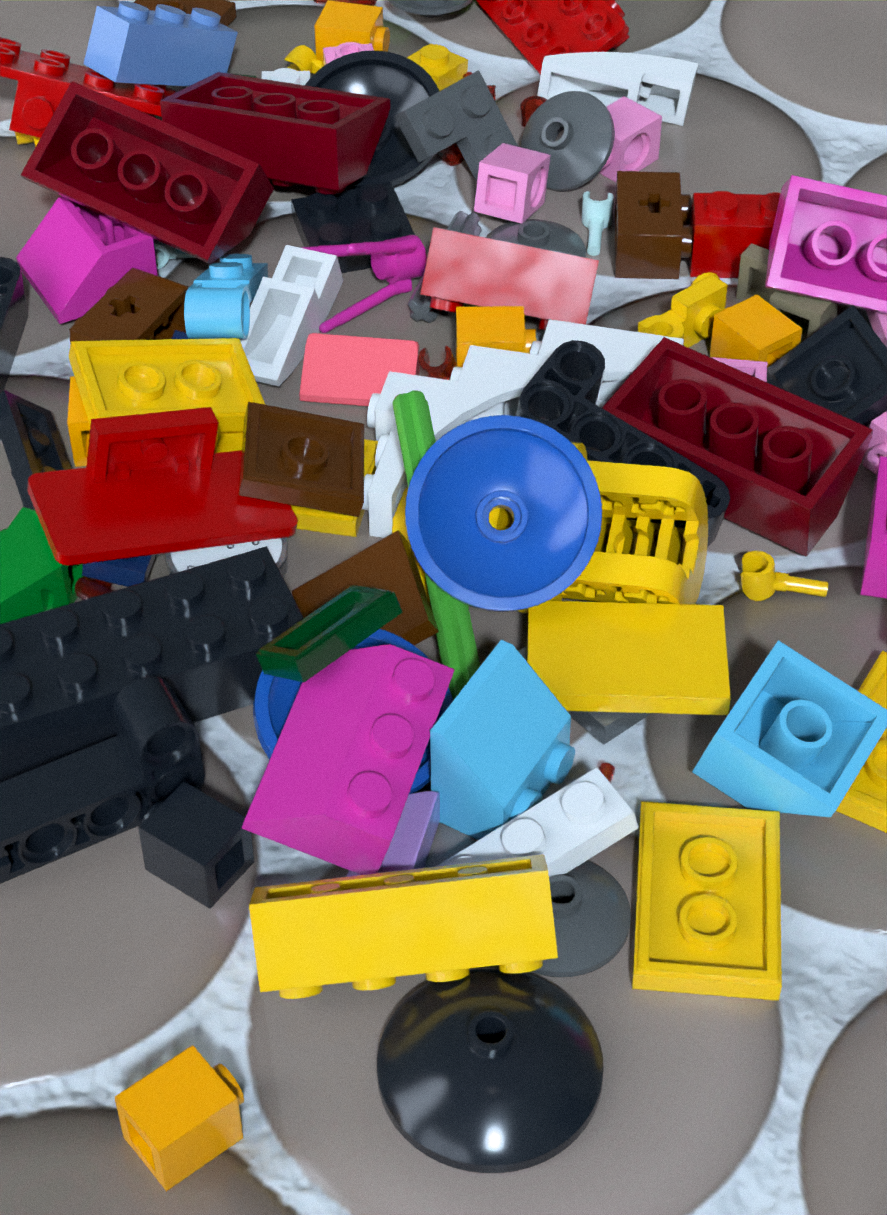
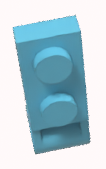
[184,254,268,339]

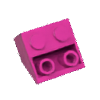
[16,196,158,324]

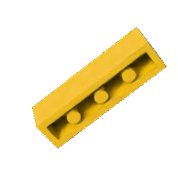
[249,854,558,999]

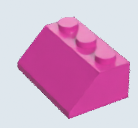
[765,175,887,314]
[242,644,455,875]

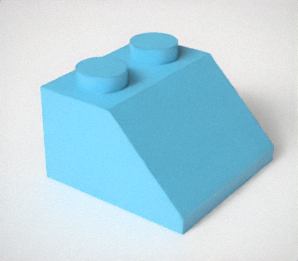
[430,640,575,840]
[692,640,887,817]

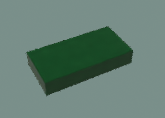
[256,585,403,683]

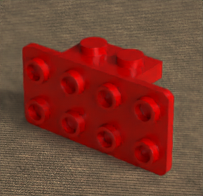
[476,0,630,75]
[0,37,176,138]
[27,407,298,565]

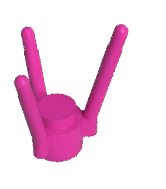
[302,235,427,333]

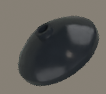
[305,50,439,189]
[377,968,604,1173]

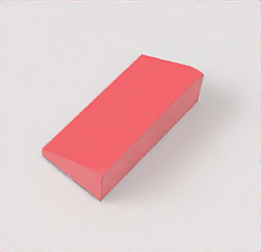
[299,333,420,406]

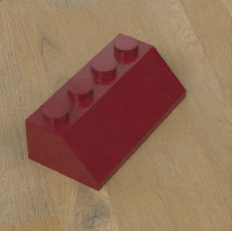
[160,72,391,194]
[21,81,274,264]
[602,337,873,557]

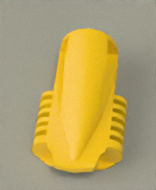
[392,442,708,614]

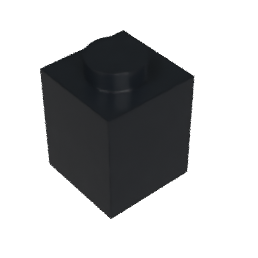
[138,782,254,909]

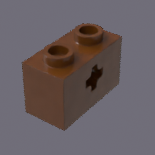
[614,171,692,280]
[69,267,189,344]

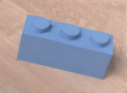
[84,1,238,86]

